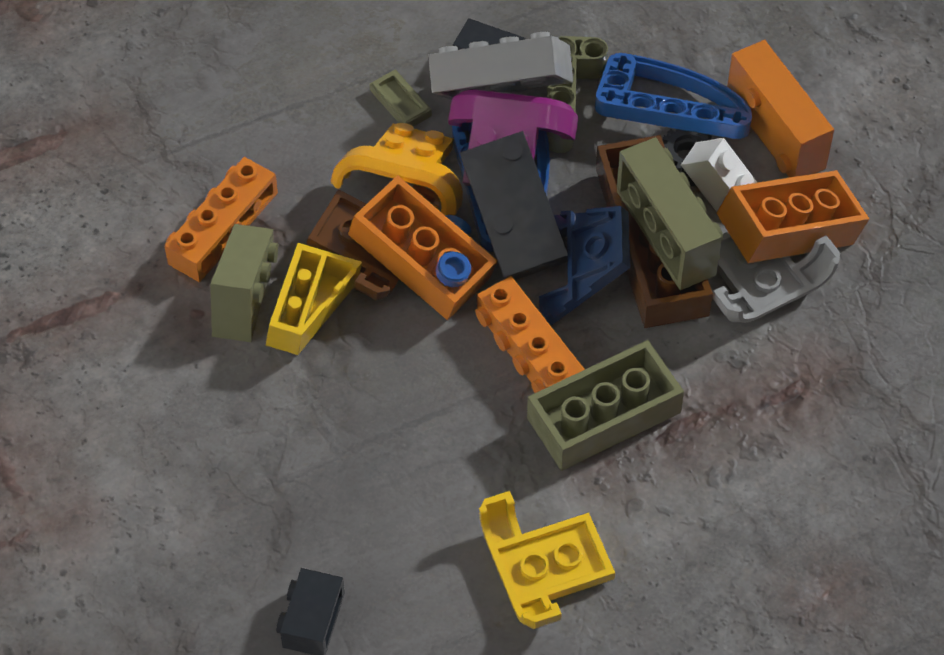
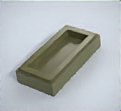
[370,69,432,127]

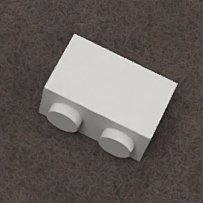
[681,138,757,212]

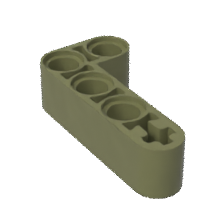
[546,36,608,153]

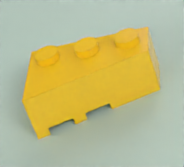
[265,243,362,355]

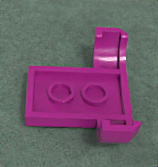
[448,90,578,186]

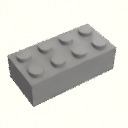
[428,32,573,100]

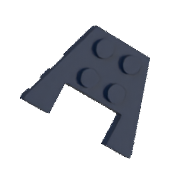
[539,206,630,326]

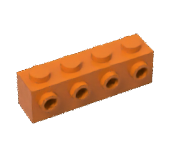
[164,157,278,283]
[475,276,585,393]

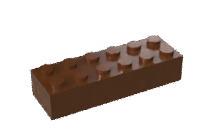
[596,135,713,328]

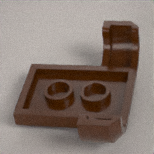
[306,184,441,300]

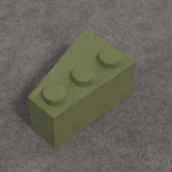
[210,224,279,342]

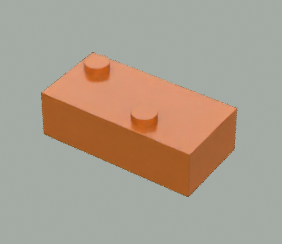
[727,40,834,178]
[716,170,870,263]
[348,175,498,321]

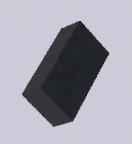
[460,131,568,280]

